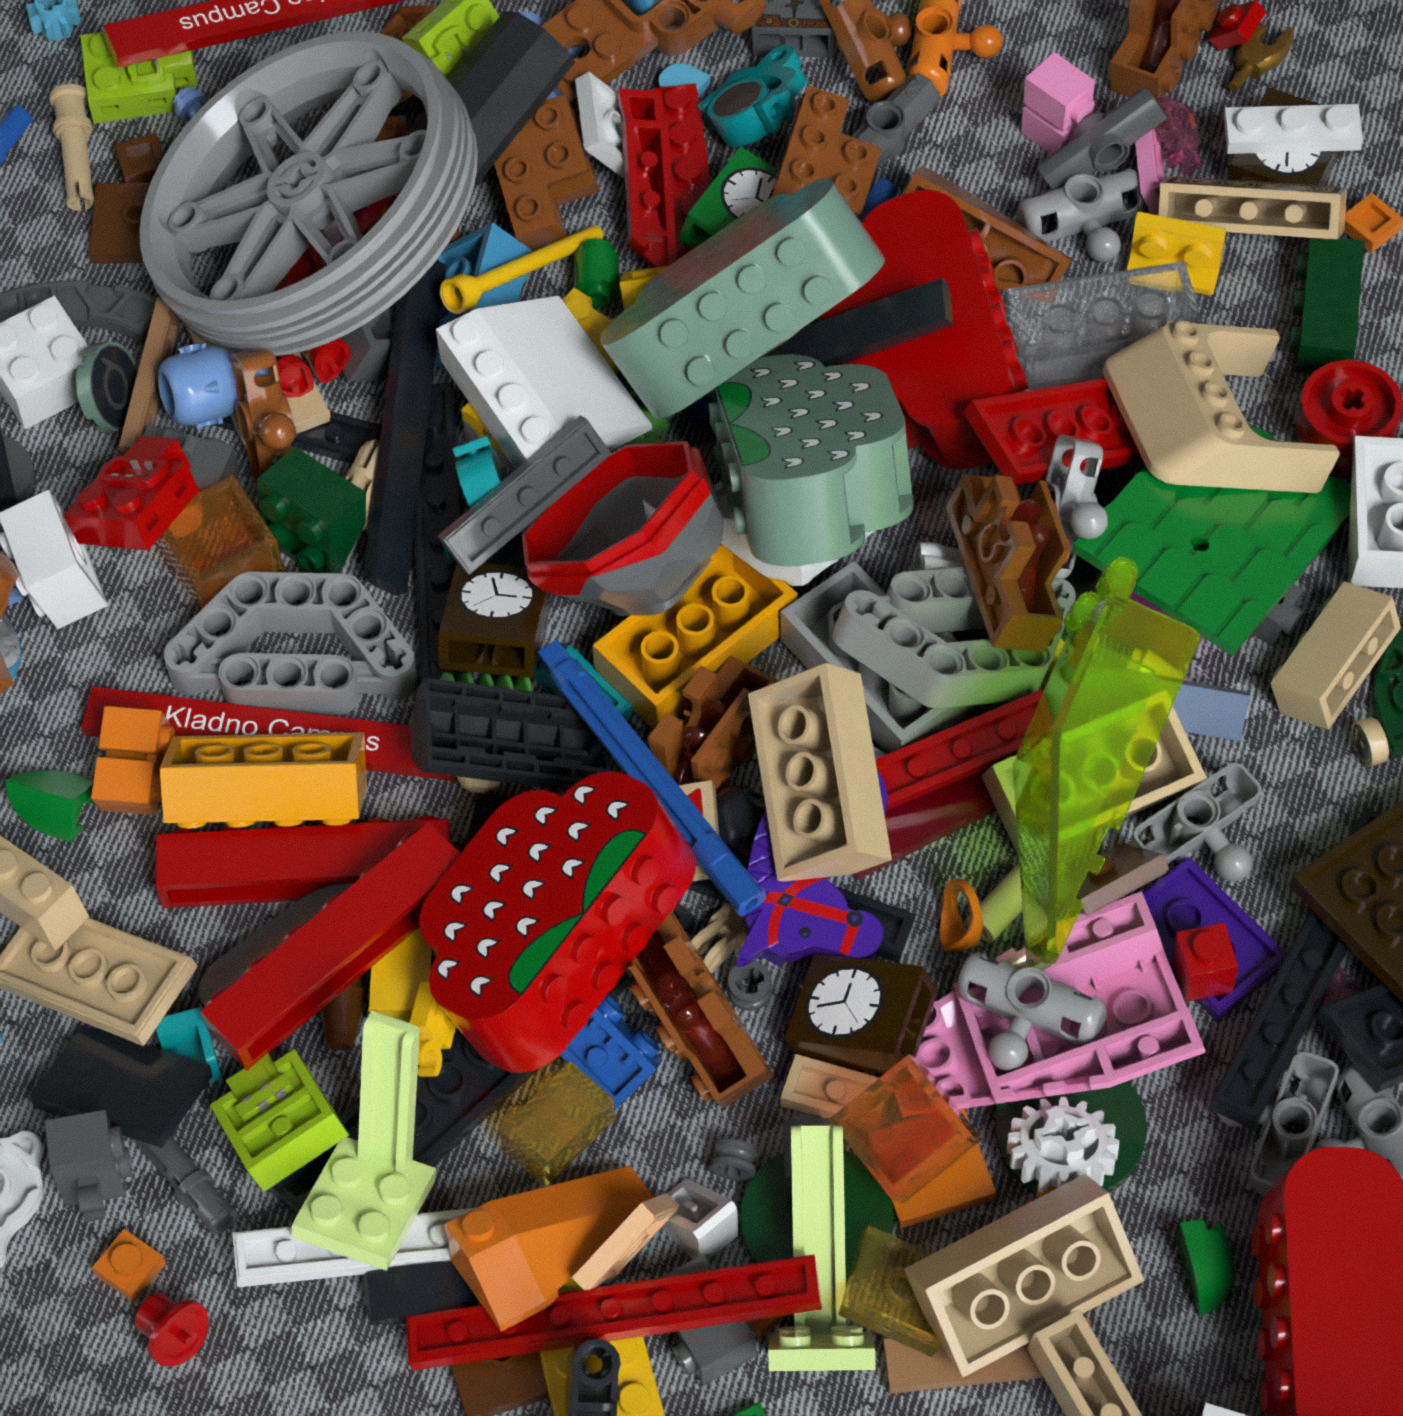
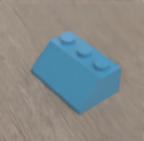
[434,222,532,368]

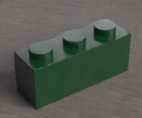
[1289,238,1365,373]

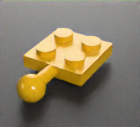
[538,1274,665,1416]

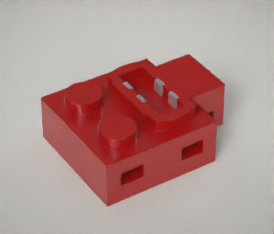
[63,436,200,550]

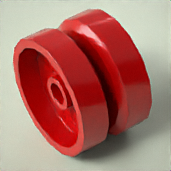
[1294,359,1403,480]

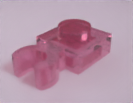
[1154,95,1201,176]

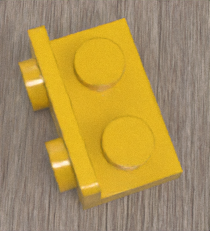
[1126,212,1226,295]

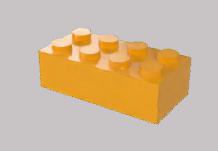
[592,544,798,730]
[160,732,367,829]

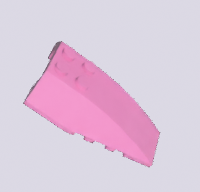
[890,891,1206,1117]

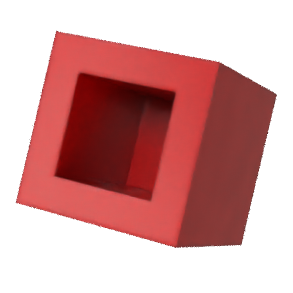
[1172,922,1239,1002]

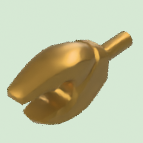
[1228,24,1294,92]

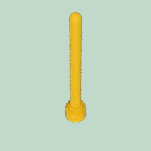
[440,225,604,314]

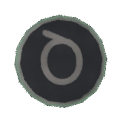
[76,342,138,433]

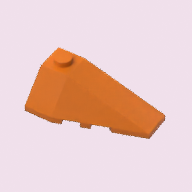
[444,1166,654,1332]

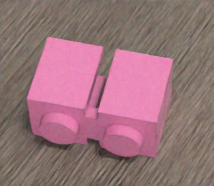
[1021,52,1095,154]

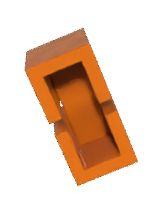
[91,706,175,815]

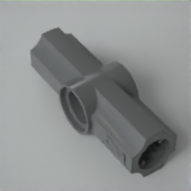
[852,73,940,170]
[1037,86,1167,190]

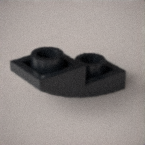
[363,1261,478,1325]

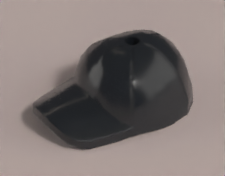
[716,786,766,857]

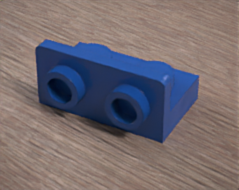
[560,994,663,1110]

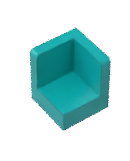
[156,1006,222,1083]

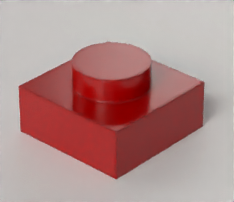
[1208,0,1267,51]

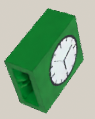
[678,147,778,249]

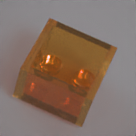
[157,475,284,611]
[829,1054,982,1204]

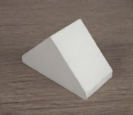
[663,1178,738,1260]

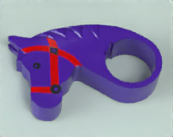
[736,769,888,968]

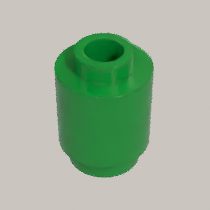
[574,239,619,308]

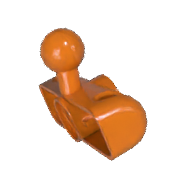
[907,0,1003,97]

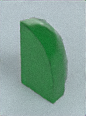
[5,770,94,842]
[1176,1220,1236,1317]

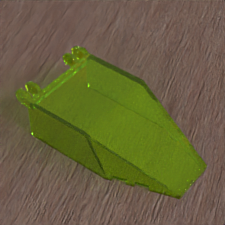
[1012,556,1200,971]

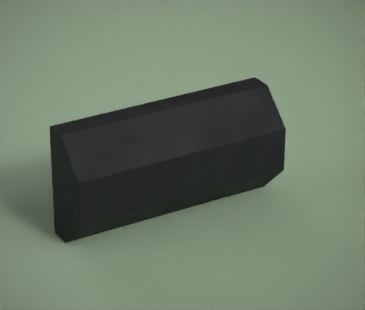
[403,11,575,188]
[410,678,612,790]

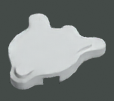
[0,1131,43,1268]

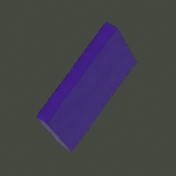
[1143,856,1287,1022]

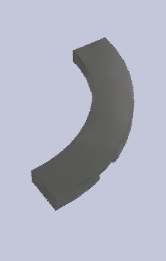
[0,280,157,343]

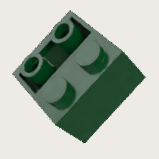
[257,446,366,573]

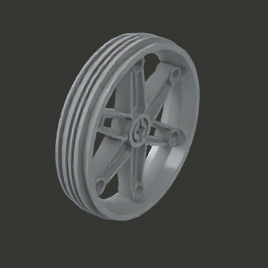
[140,31,478,356]

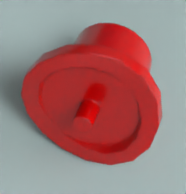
[135,1293,209,1367]

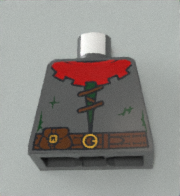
[752,0,835,58]

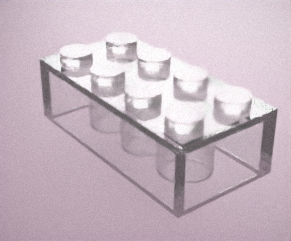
[1005,261,1203,392]

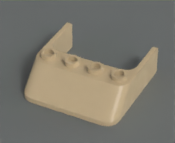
[1102,321,1340,493]

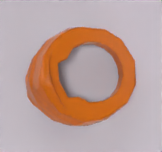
[940,879,983,952]

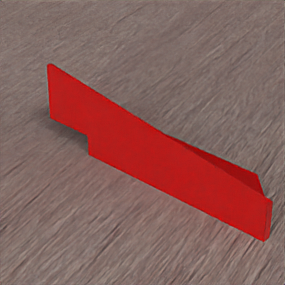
[617,88,677,268]

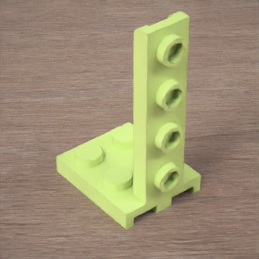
[292,1011,436,1271]
[768,1125,876,1371]

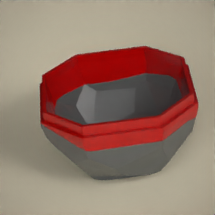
[522,441,723,616]

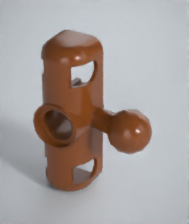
[819,0,914,101]
[231,348,296,485]

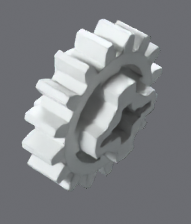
[1006,1097,1119,1193]

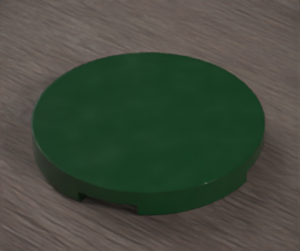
[995,1081,1147,1193]
[741,1150,894,1289]

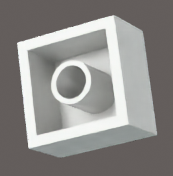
[0,295,89,429]
[0,490,108,629]

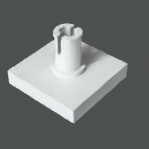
[575,72,625,179]

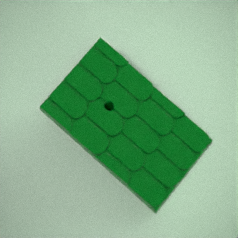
[1071,423,1351,671]

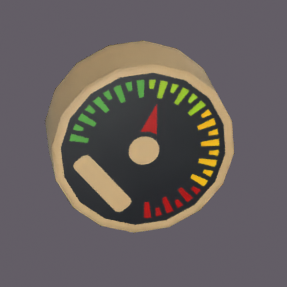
[1352,717,1389,767]

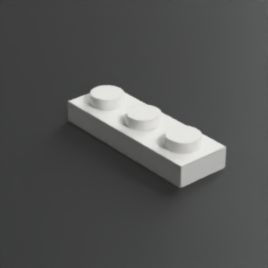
[1224,104,1363,154]

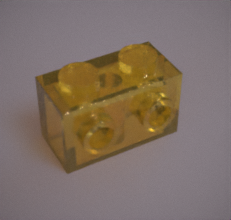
[499,1061,616,1187]

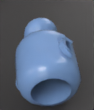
[158,343,269,429]

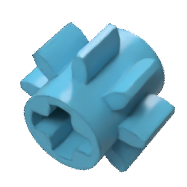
[26,0,82,42]

